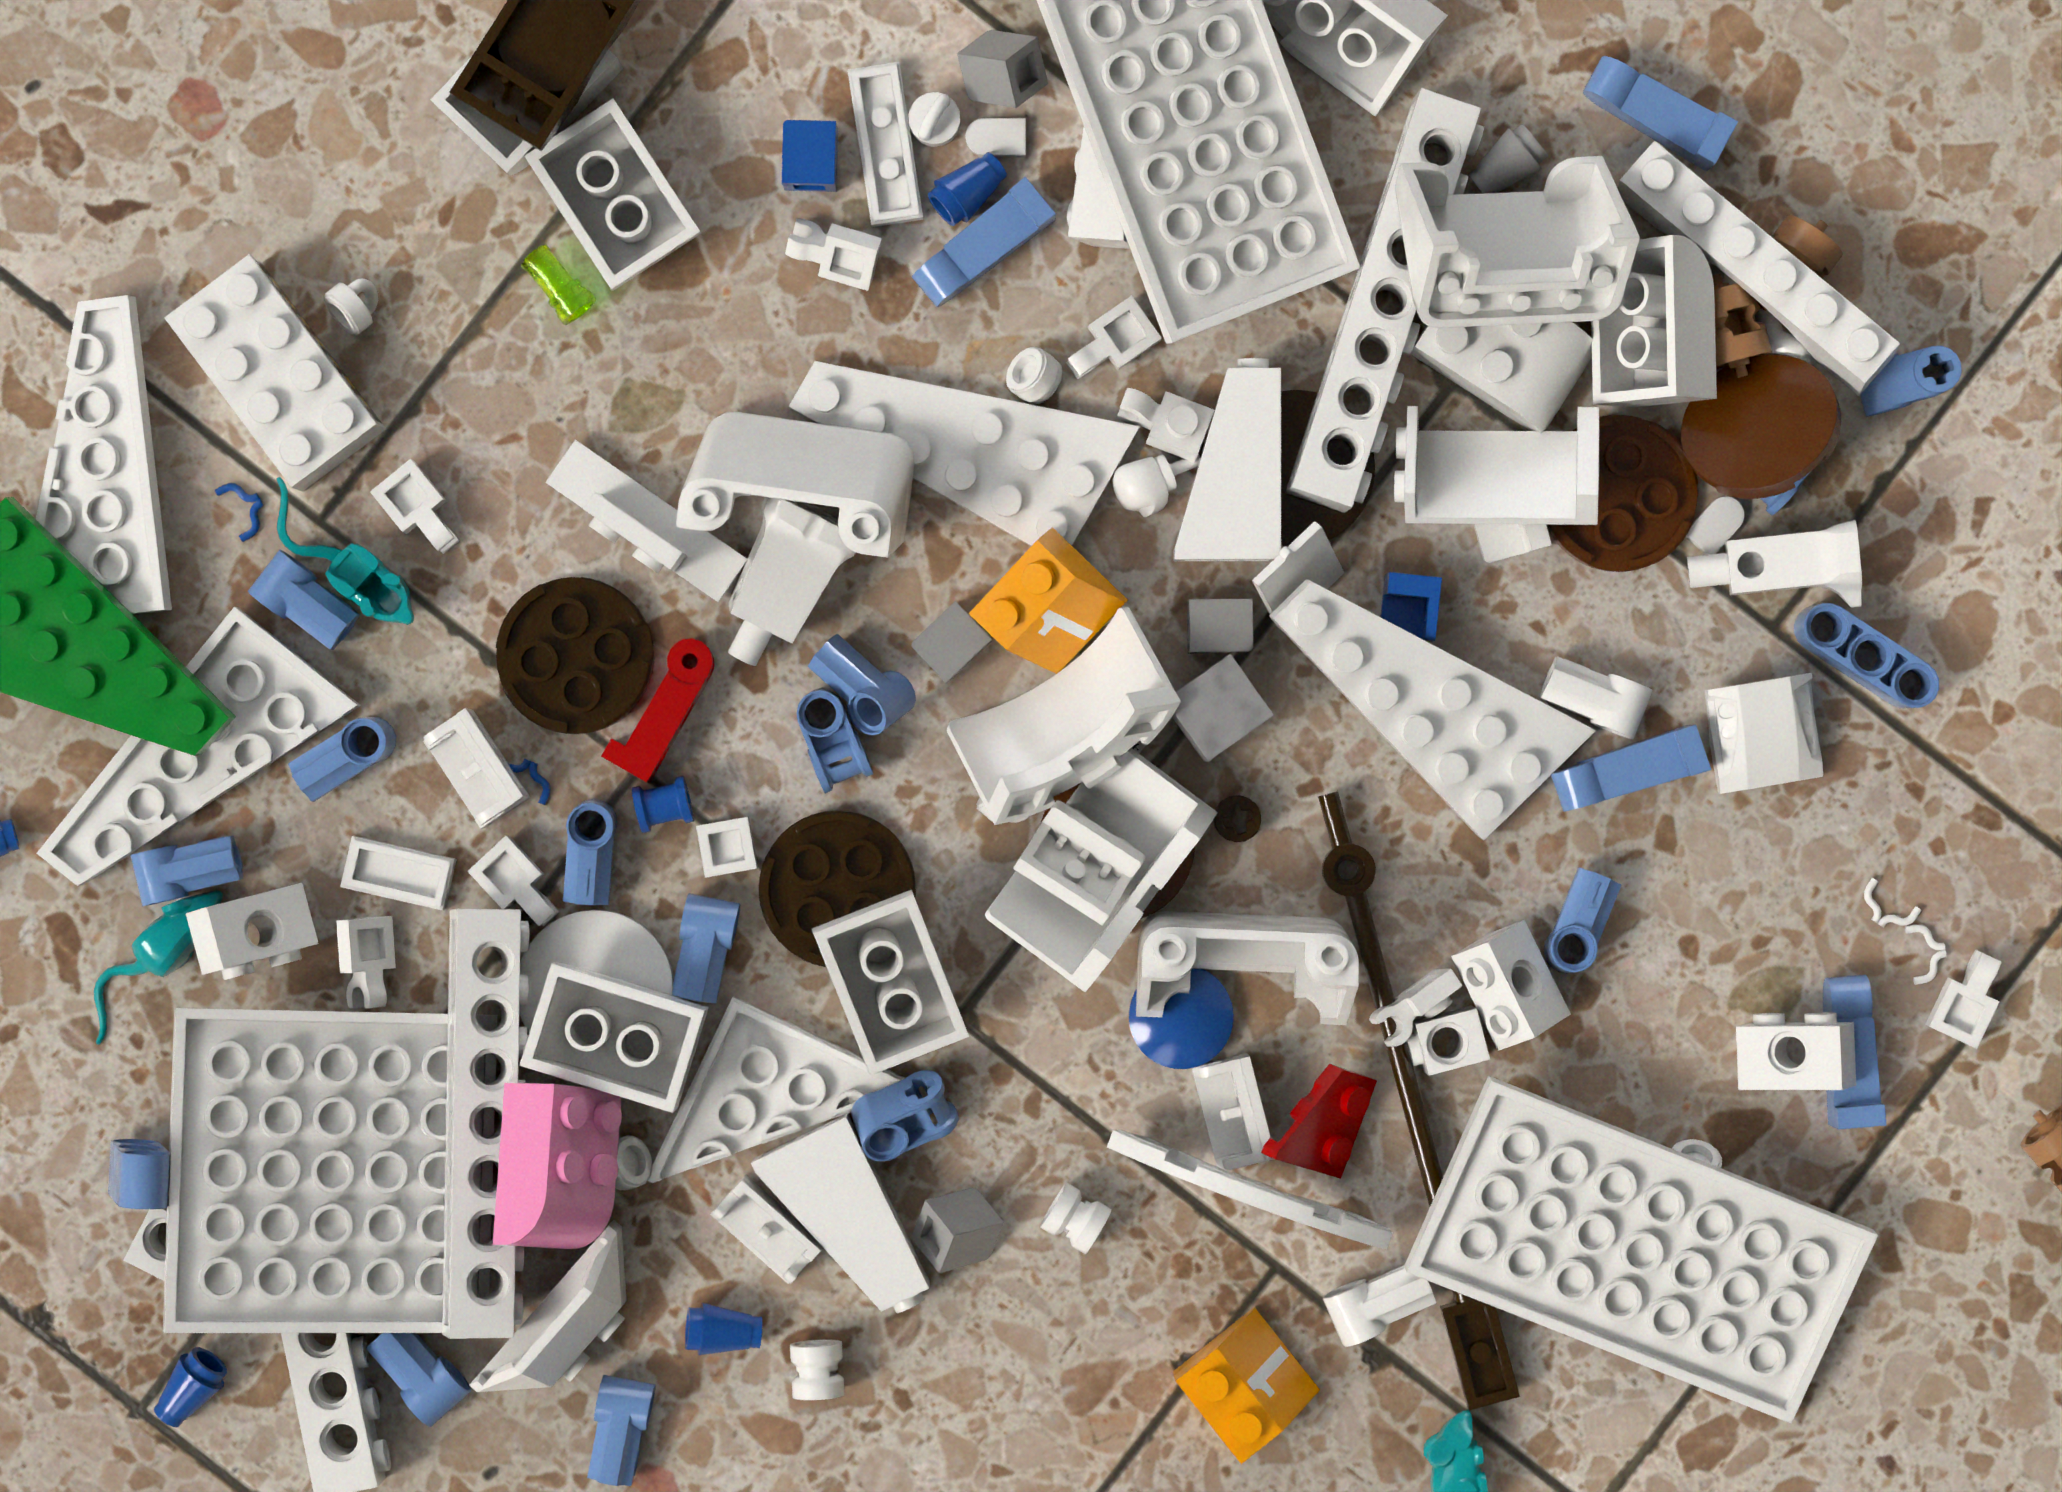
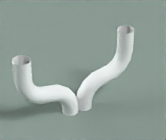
[1864,878,1922,928]
[1905,924,1946,985]

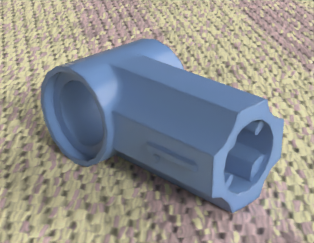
[248,549,360,650]
[808,634,916,736]
[288,717,396,802]
[563,799,618,905]
[131,836,243,907]
[1543,868,1621,974]
[672,893,740,1004]
[366,1333,471,1427]
[587,1375,655,1486]

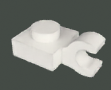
[785,219,882,291]
[1066,295,1162,380]
[1117,388,1215,463]
[370,459,459,554]
[468,835,559,926]
[336,916,396,1008]
[1925,950,2002,1049]
[1369,968,1462,1047]

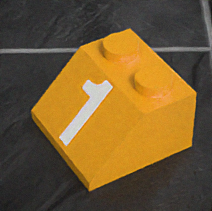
[968,527,1128,674]
[1173,1307,1320,1464]

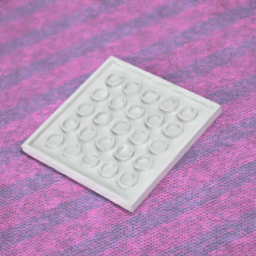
[163,1008,498,1333]

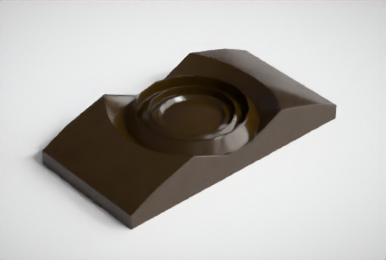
[449,0,640,151]

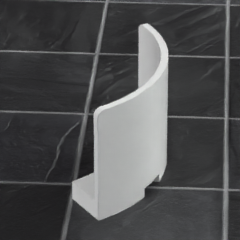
[947,607,1181,825]
[985,748,1218,992]

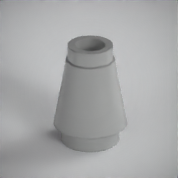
[1468,124,1548,193]

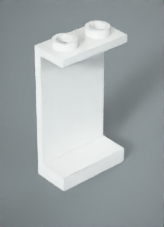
[1394,406,1599,525]

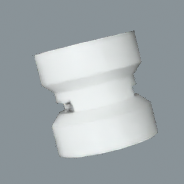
[1040,1182,1112,1254]
[790,1339,845,1400]

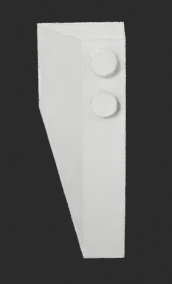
[1262,0,1448,116]

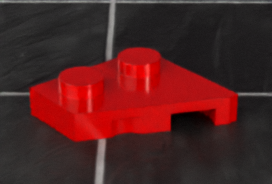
[1261,1064,1377,1179]

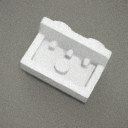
[1013,800,1146,926]

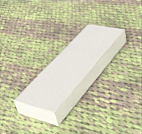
[848,62,924,227]

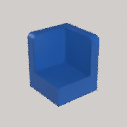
[782,120,838,192]
[1380,572,1442,642]

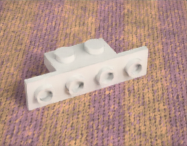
[545,440,747,603]

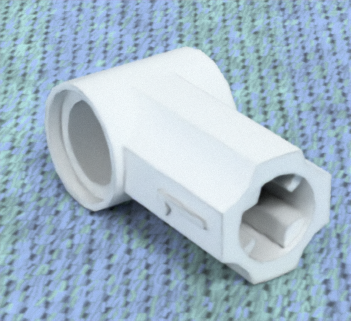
[1539,656,1653,740]
[1323,1265,1436,1347]

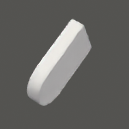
[965,118,1026,156]
[1686,497,1744,555]

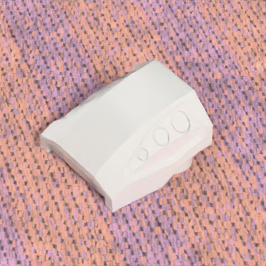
[1704,673,1823,794]

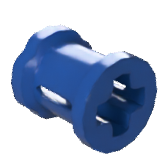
[632,776,694,833]

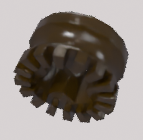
[1213,795,1261,842]

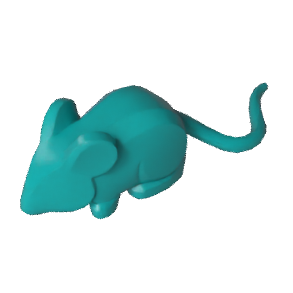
[277,477,414,625]
[94,890,223,1045]
[1423,1410,1488,1492]

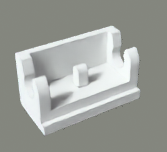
[423,708,530,829]
[1192,1053,1274,1171]
[710,1174,822,1284]

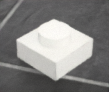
[696,817,758,878]

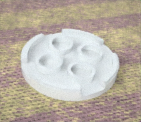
[519,910,674,1033]

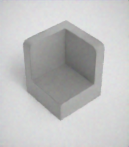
[957,30,1048,108]
[1187,599,1253,654]
[912,601,992,684]
[911,1188,1004,1273]

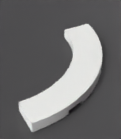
[1107,1129,1393,1250]

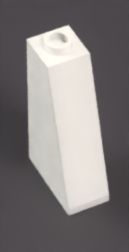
[1174,358,1281,562]
[751,1113,930,1313]

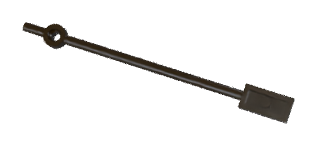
[1318,791,1520,1411]

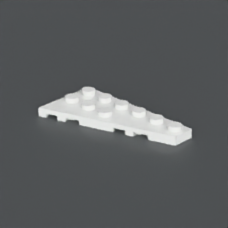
[36,295,172,615]
[789,361,1140,546]
[1269,579,1596,840]
[37,607,361,886]

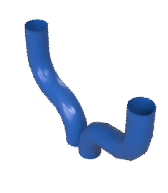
[215,483,263,542]
[508,758,550,805]

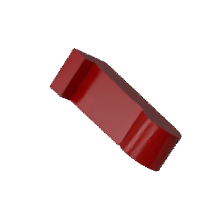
[601,638,715,784]

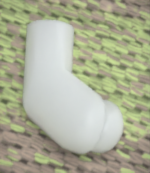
[1755,309,1816,365]

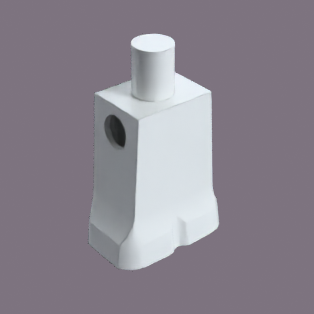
[728,497,856,666]
[1687,520,1862,607]

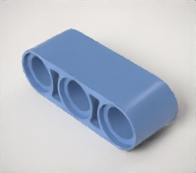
[1794,603,1939,708]
[108,1139,170,1209]

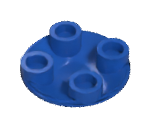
[1129,969,1234,1069]

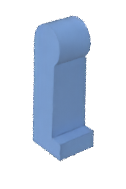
[1583,56,1738,171]
[912,177,1056,307]
[1551,724,1711,812]
[1823,975,1887,1130]

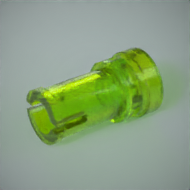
[521,244,596,325]

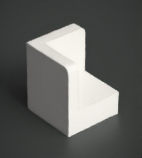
[1474,524,1552,563]

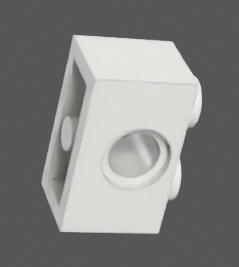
[186,883,319,980]
[1451,920,1571,1051]
[1736,1012,1856,1090]

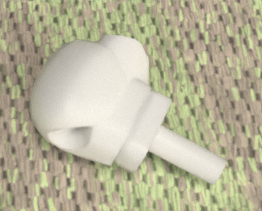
[1112,454,1201,517]

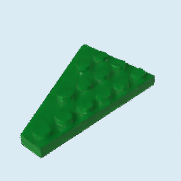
[0,497,236,756]

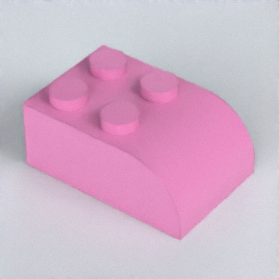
[493,1083,622,1249]

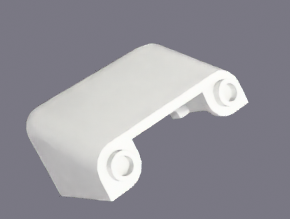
[1395,156,1640,328]
[676,412,914,558]
[1136,911,1359,1025]

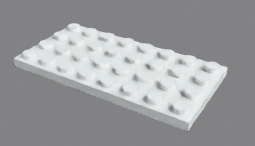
[1037,0,1361,344]
[1404,1076,1878,1424]

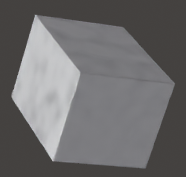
[1172,654,1274,762]

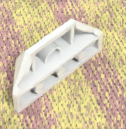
[469,1220,627,1392]

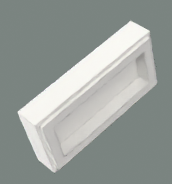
[340,836,457,911]

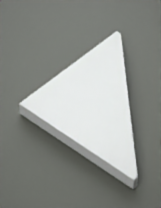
[647,996,906,1183]

